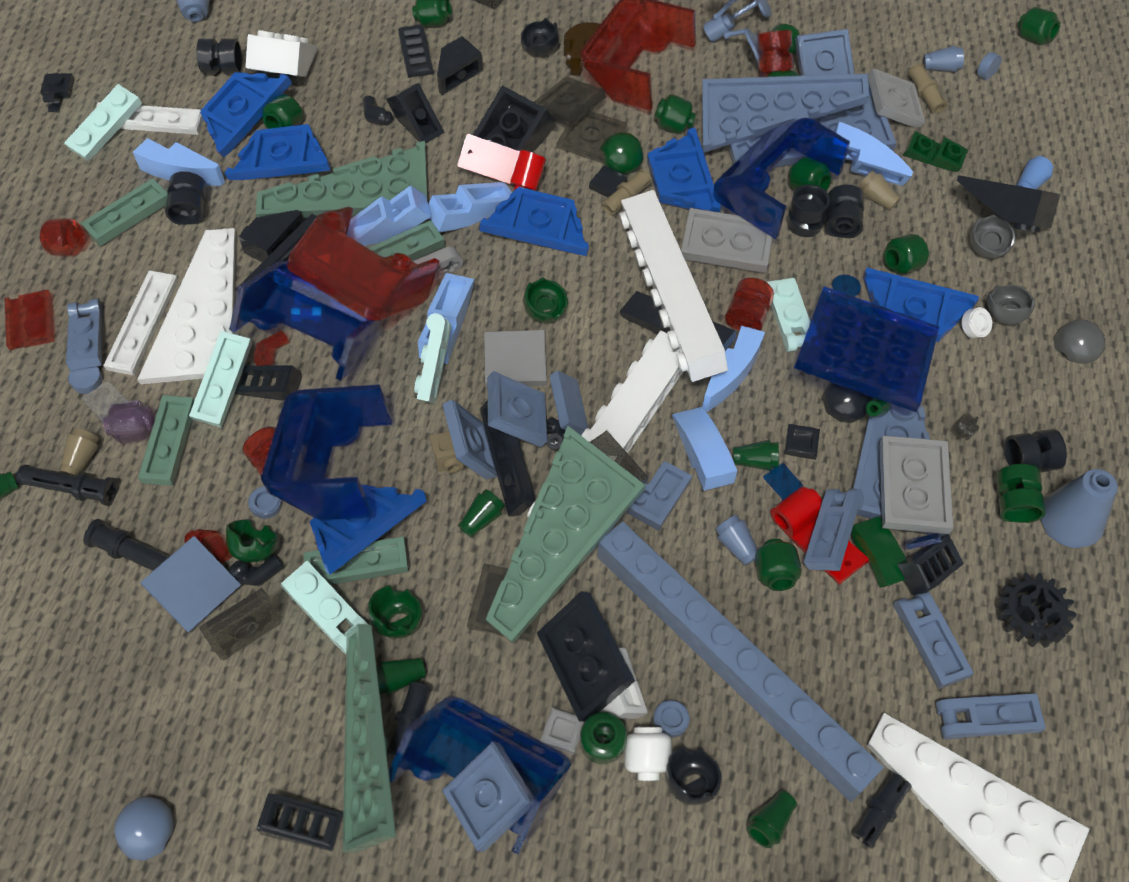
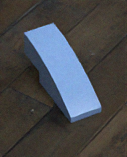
[826,122,913,186]
[133,138,225,186]
[428,182,512,232]
[341,185,431,249]
[418,273,474,364]
[702,326,765,412]
[672,407,737,491]

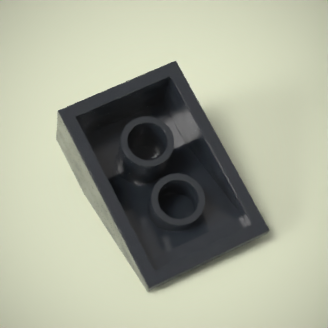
[468,85,556,153]
[957,175,1061,232]

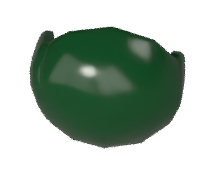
[600,132,643,175]
[523,277,568,323]
[226,519,279,563]
[368,585,423,638]

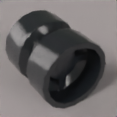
[196,39,243,74]
[165,171,207,225]
[786,184,830,238]
[826,184,864,239]
[1004,429,1067,472]

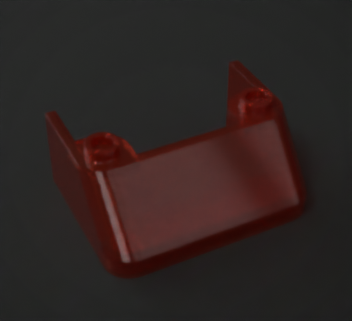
[580,0,696,111]
[287,206,439,320]

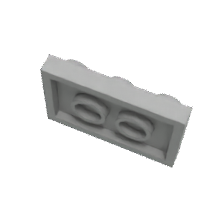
[681,208,775,273]
[880,436,953,534]

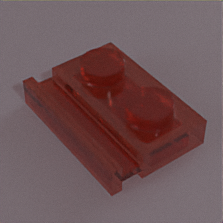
[4,290,54,351]

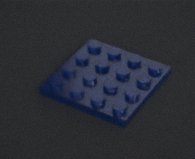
[794,286,939,412]

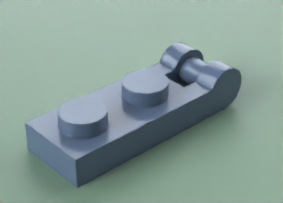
[66,298,103,371]
[804,489,864,571]
[894,592,974,689]
[935,693,1046,740]

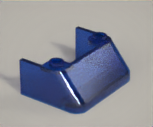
[713,118,851,239]
[229,261,385,381]
[261,384,393,520]
[388,697,571,855]

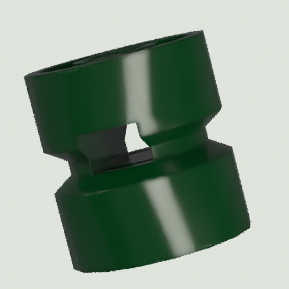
[996,464,1046,523]

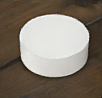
[962,307,992,338]

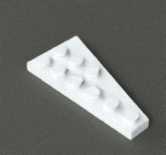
[137,228,236,384]
[867,713,1089,882]

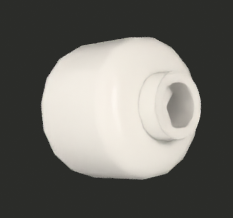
[625,727,672,781]

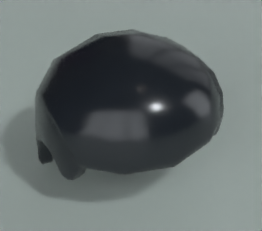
[521,18,560,57]
[821,377,871,423]
[665,746,722,805]

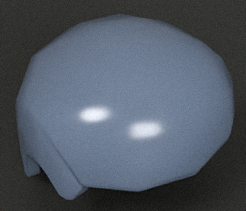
[114,796,174,861]

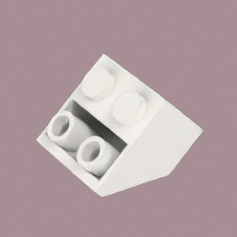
[246,30,317,76]

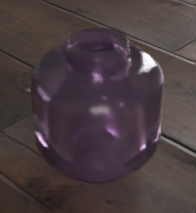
[103,400,155,444]

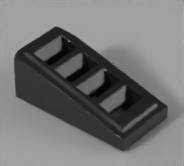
[398,24,434,78]
[234,365,302,402]
[898,534,964,595]
[257,793,343,852]

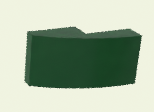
[902,131,968,172]
[851,516,906,588]

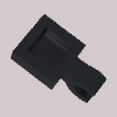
[40,73,74,113]

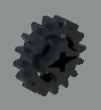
[996,573,1077,648]

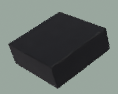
[589,165,627,198]
[784,424,820,460]

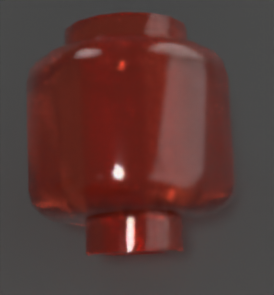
[39,218,86,256]

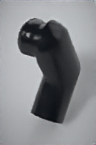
[362,95,393,126]
[546,417,566,449]
[230,555,284,586]

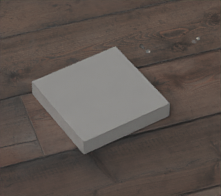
[868,69,925,127]
[484,330,547,388]

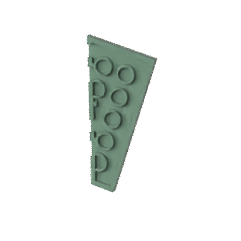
[256,140,428,219]
[486,426,645,644]
[343,624,396,853]

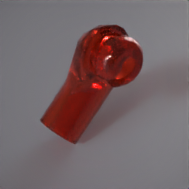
[253,330,289,366]
[184,529,232,564]

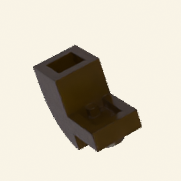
[564,22,609,76]

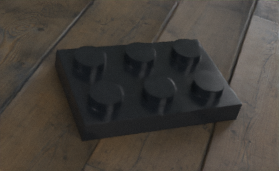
[537,591,635,722]

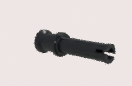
[16,464,119,506]
[83,519,170,571]

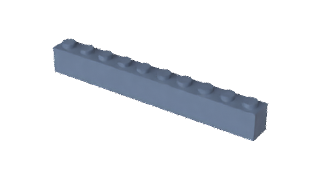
[597,521,884,803]

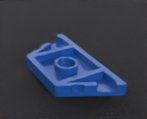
[200,72,292,158]
[225,124,331,180]
[647,128,721,213]
[479,187,589,256]
[863,267,979,342]
[309,485,427,575]

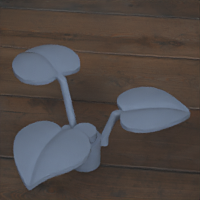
[703,0,772,77]

